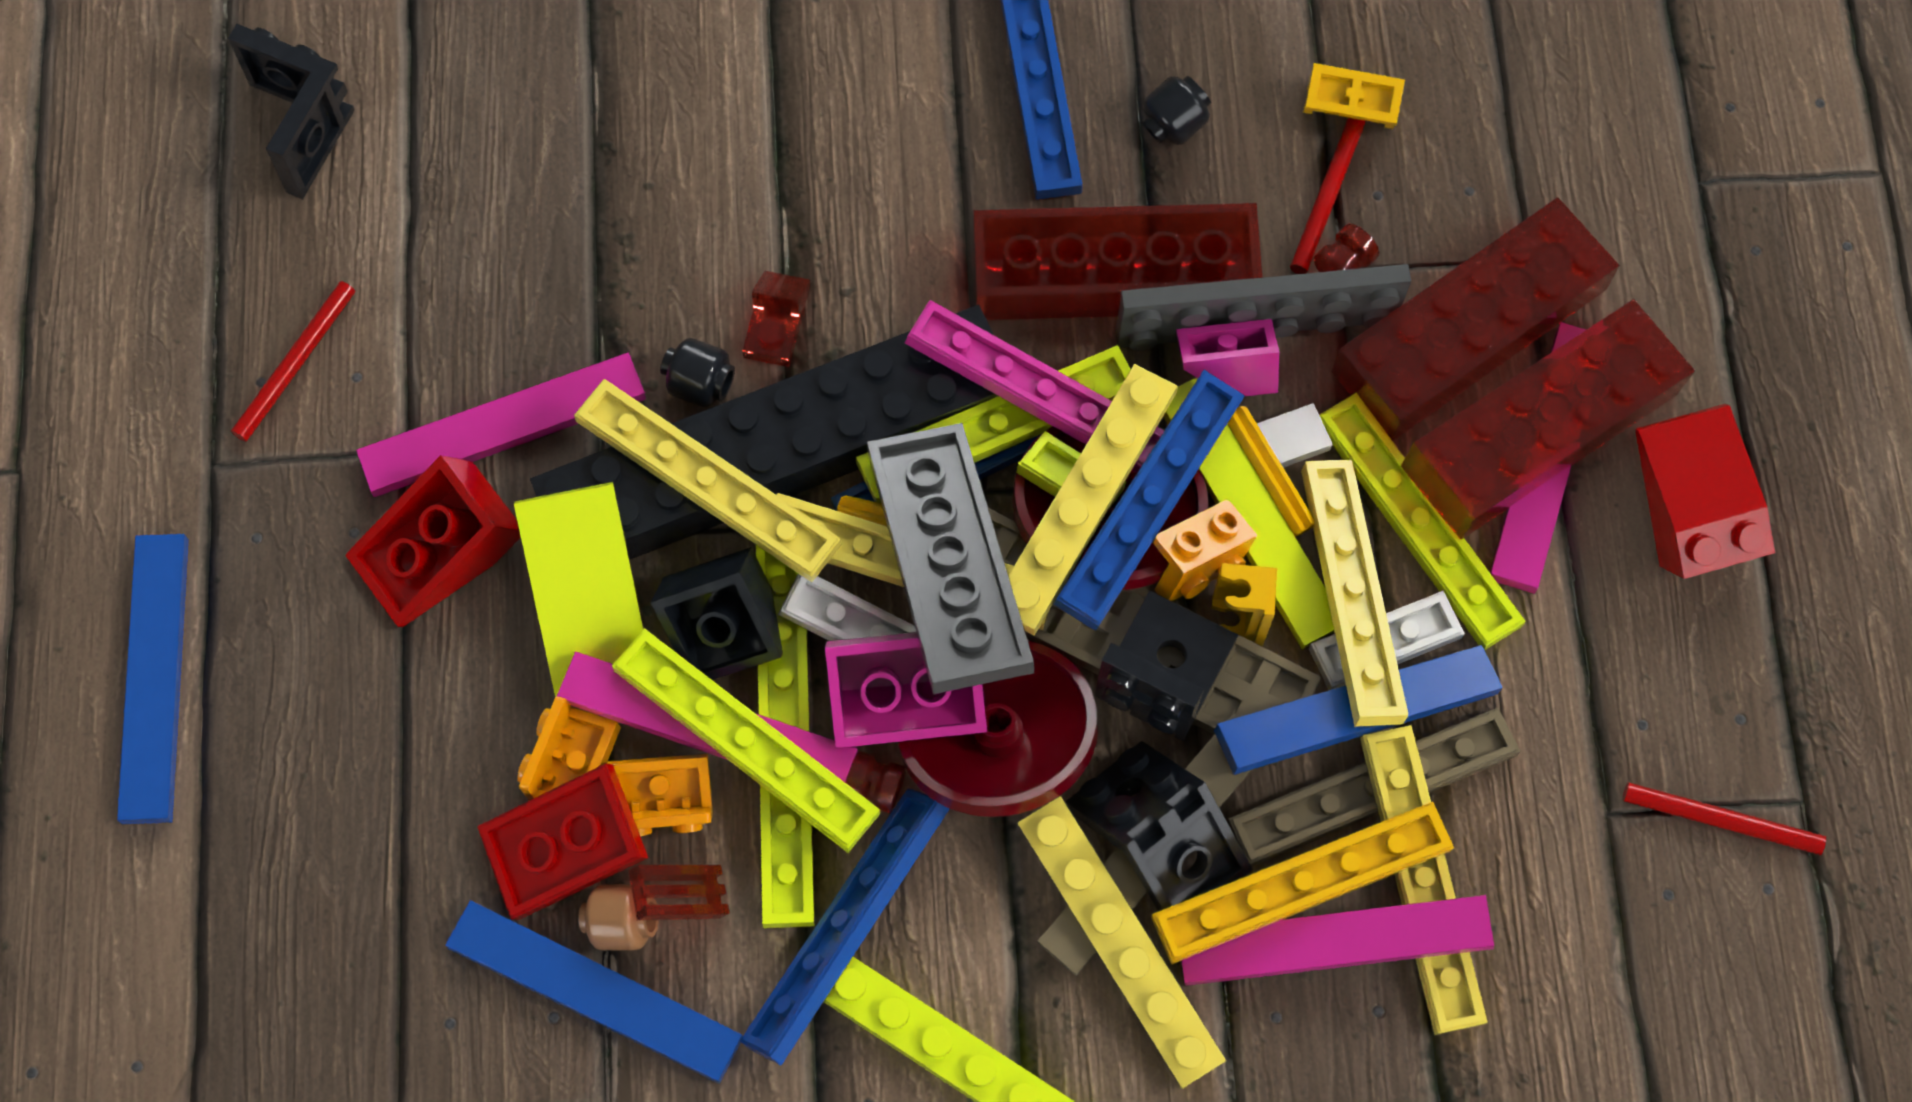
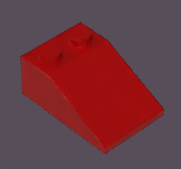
[1635,403,1775,579]
[345,455,521,627]

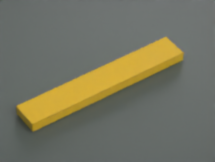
[1151,801,1454,964]

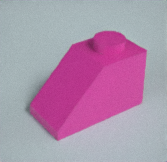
[1176,319,1280,397]

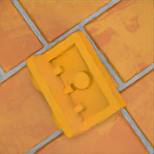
[1153,500,1257,601]
[517,696,621,801]
[607,753,713,836]

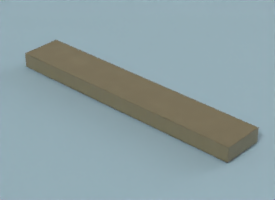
[1227,708,1520,867]
[1037,712,1252,976]

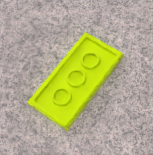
[514,482,644,696]

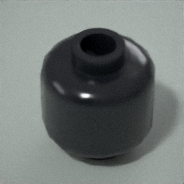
[1142,76,1211,145]
[660,338,735,407]

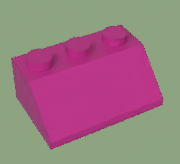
[825,632,987,748]

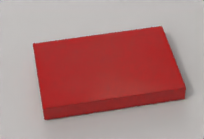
[477,763,648,920]

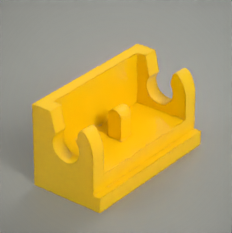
[1303,63,1405,129]
[1211,563,1277,647]

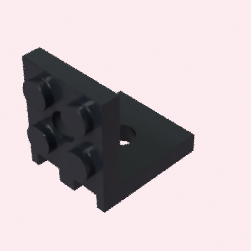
[228,24,355,199]
[1095,591,1238,742]
[1065,741,1253,912]

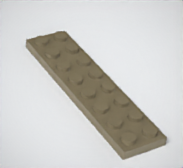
[988,508,1322,766]

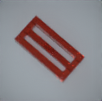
[628,865,730,920]

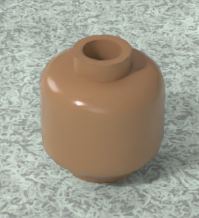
[578,884,659,951]

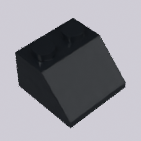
[651,547,783,680]

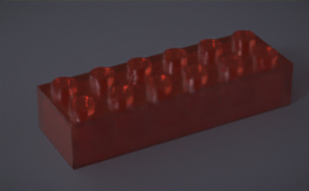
[1332,197,1620,441]
[972,203,1263,320]
[1401,299,1695,540]

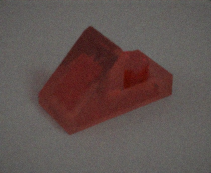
[742,271,811,367]

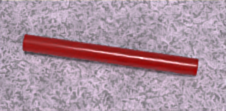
[1290,118,1366,274]
[231,281,356,442]
[1622,782,1826,855]

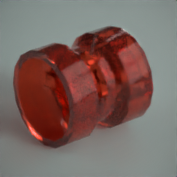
[1313,223,1380,272]
[845,750,906,814]

